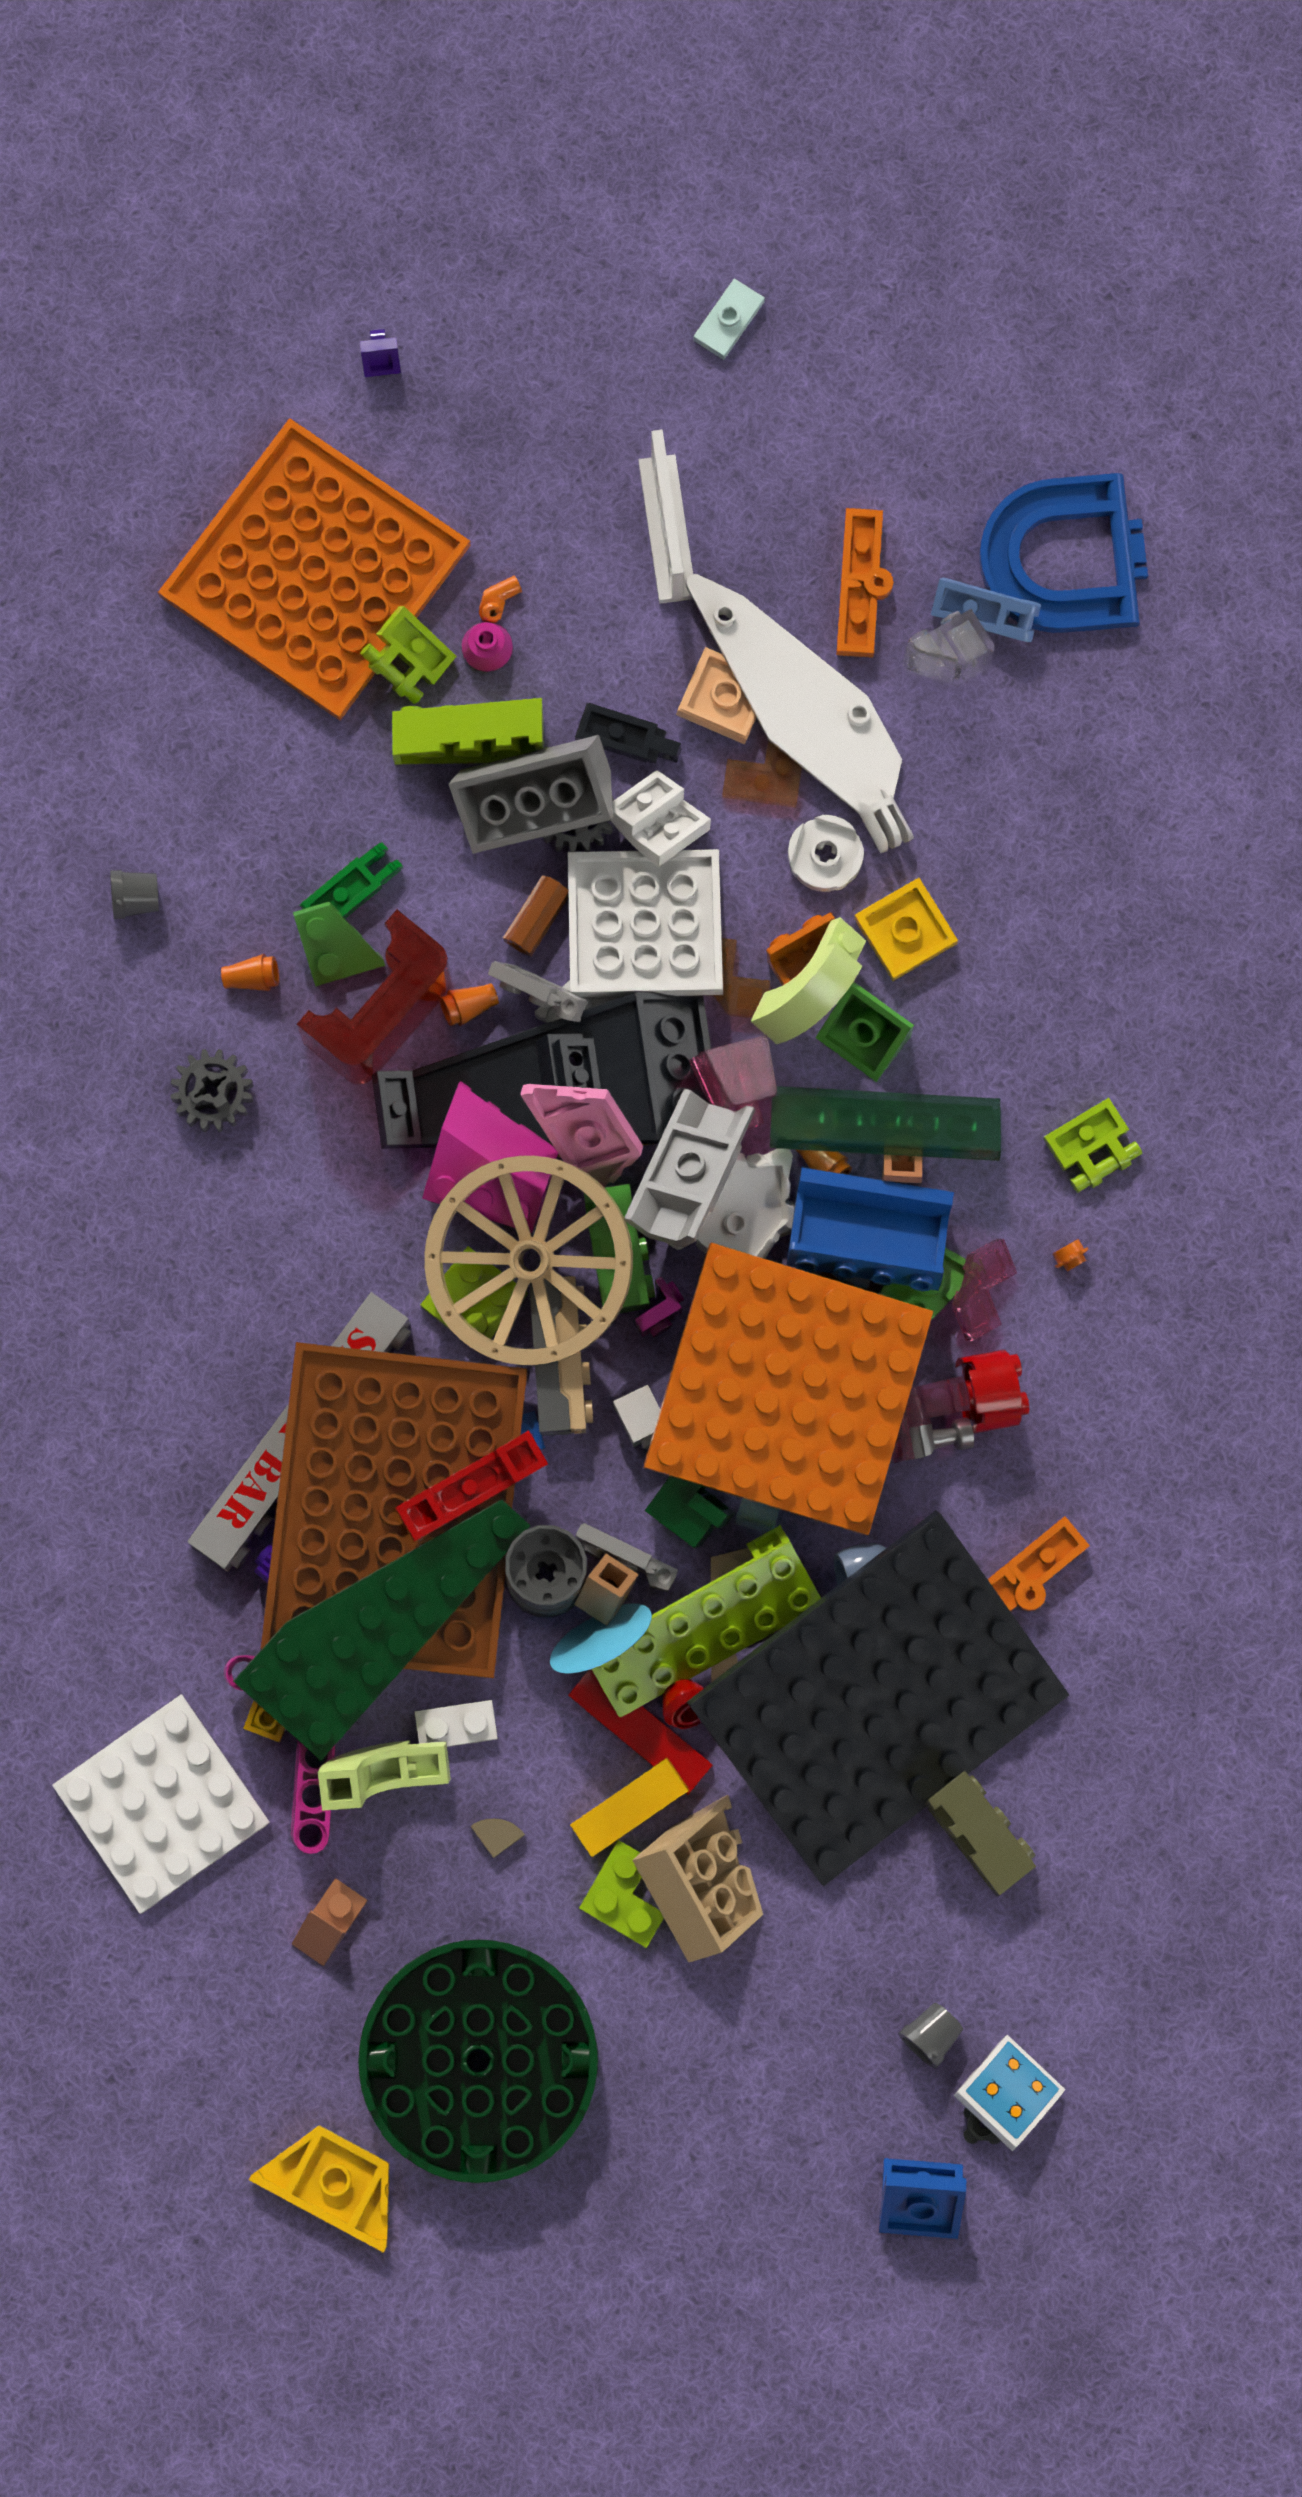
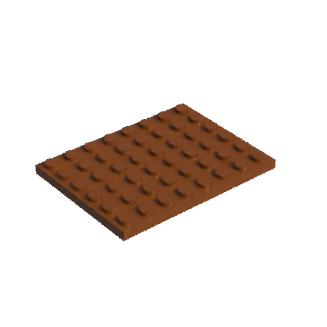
[260,1342,527,1678]

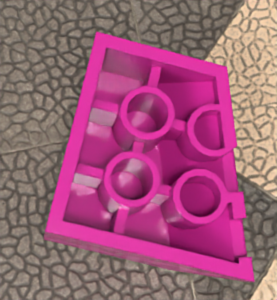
[422,1081,559,1233]

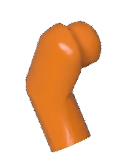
[479,575,522,623]

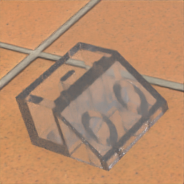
[903,609,995,686]

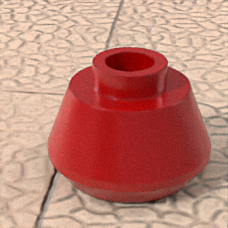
[662,1679,704,1729]

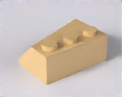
[632,1795,763,1962]

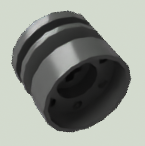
[505,1525,587,1618]

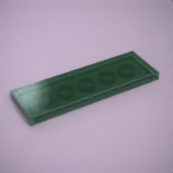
[770,1086,1001,1161]

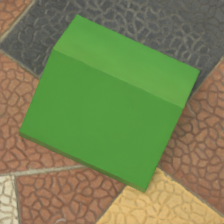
[815,982,914,1082]

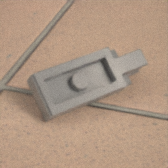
[488,961,588,1022]
[575,1523,678,1592]

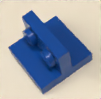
[879,2158,966,2239]

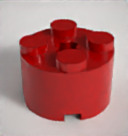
[955,1350,1030,1434]

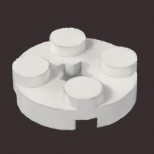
[788,815,864,892]

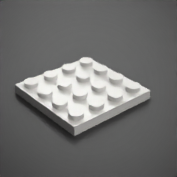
[568,849,723,998]
[52,1694,270,1914]

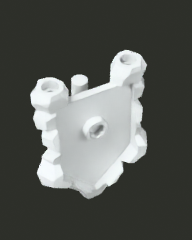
[667,1147,795,1256]

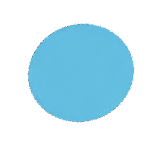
[550,1604,652,1674]

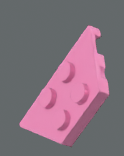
[521,1084,643,1187]

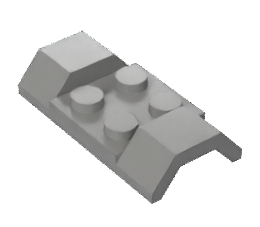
[624,1089,755,1247]

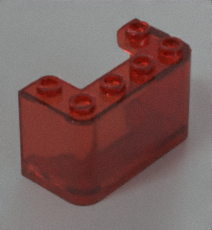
[296,909,452,1084]

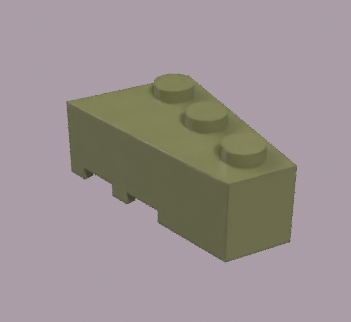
[924,1771,1036,1896]

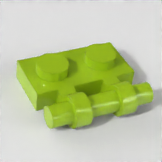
[360,606,457,704]
[1043,1098,1142,1193]

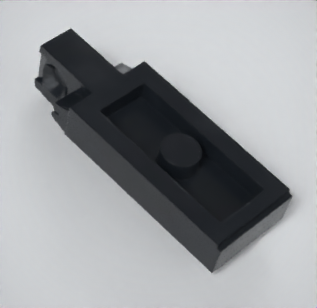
[575,703,682,764]

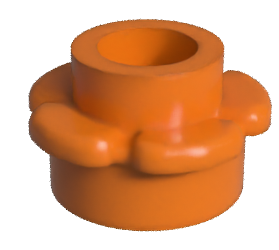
[1052,1239,1089,1271]

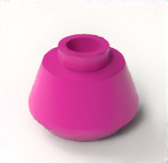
[462,622,513,672]

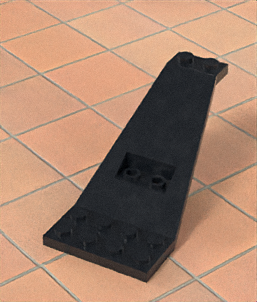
[371,992,720,1149]

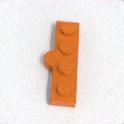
[836,508,894,658]
[988,1516,1090,1611]

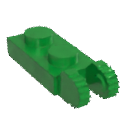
[300,842,403,919]

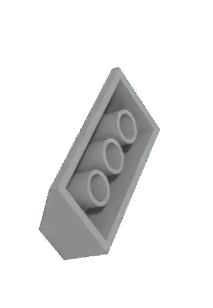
[449,735,613,854]

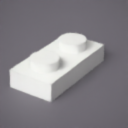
[415,1700,498,1747]

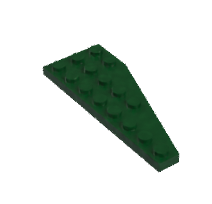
[233,1499,531,1760]

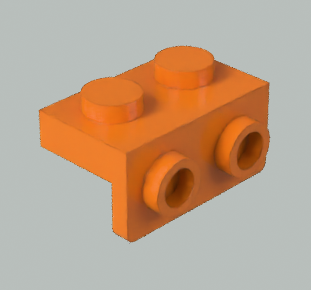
[766,912,835,986]

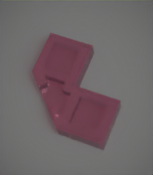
[952,1239,1017,1341]

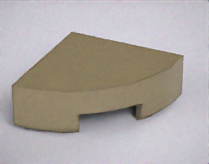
[471,1818,525,1858]

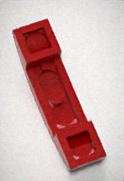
[395,1431,548,1542]

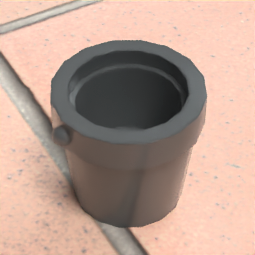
[110,870,159,919]
[898,2002,963,2069]

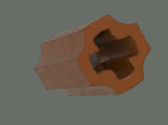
[503,875,569,957]

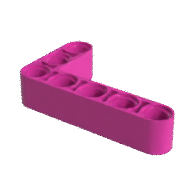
[224,1655,335,1854]

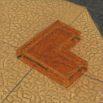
[722,740,802,808]

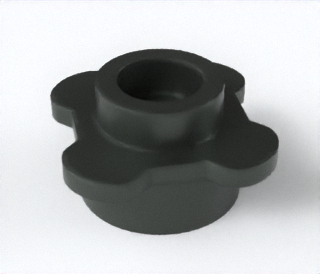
[963,2107,1001,2144]

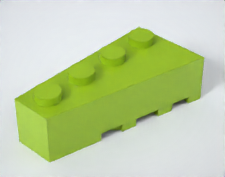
[392,698,544,765]

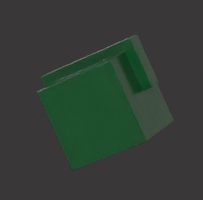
[644,1476,736,1548]

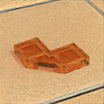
[713,938,770,1018]

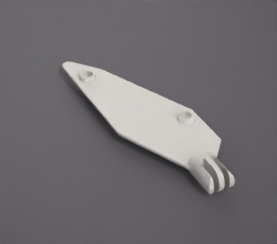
[686,574,914,854]

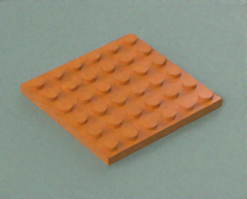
[158,418,471,721]
[643,1242,934,1536]

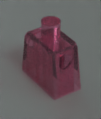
[689,1035,777,1130]

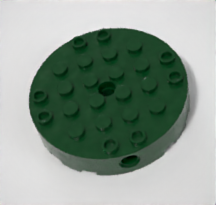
[358,1939,598,2183]

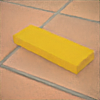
[570,1758,689,1857]

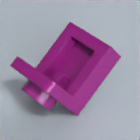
[634,1276,684,1338]

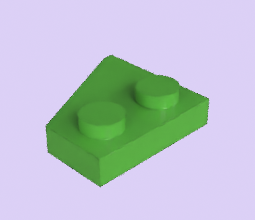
[293,902,385,987]

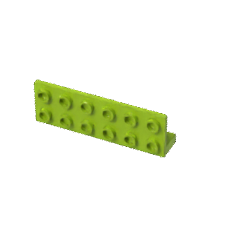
[592,1525,821,1717]

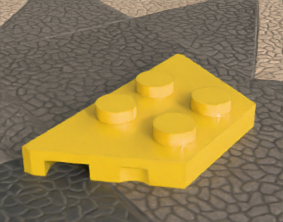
[249,2125,390,2253]

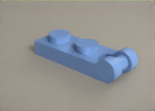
[931,577,1041,642]

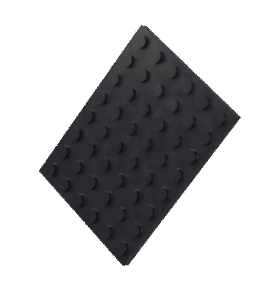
[687,1510,1069,1886]

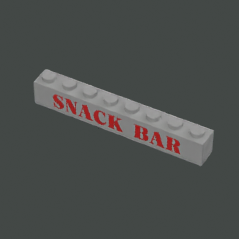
[187,1292,411,1572]

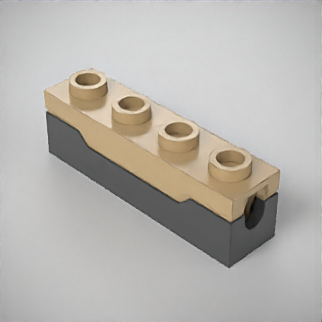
[530,1276,593,1436]

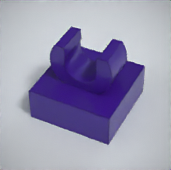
[360,329,401,377]

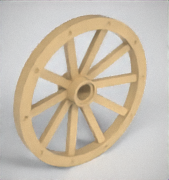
[425,1156,633,1365]

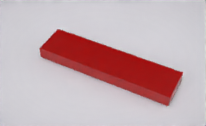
[568,1669,713,1795]

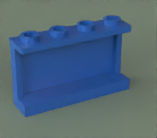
[786,1168,954,1291]

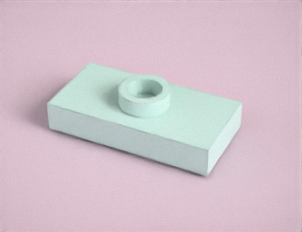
[693,278,765,360]

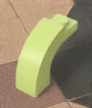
[751,917,866,1044]
[318,1740,451,1811]

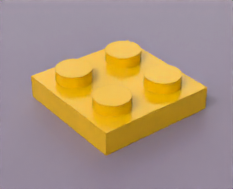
[854,878,958,981]

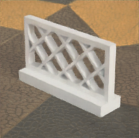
[639,430,693,604]

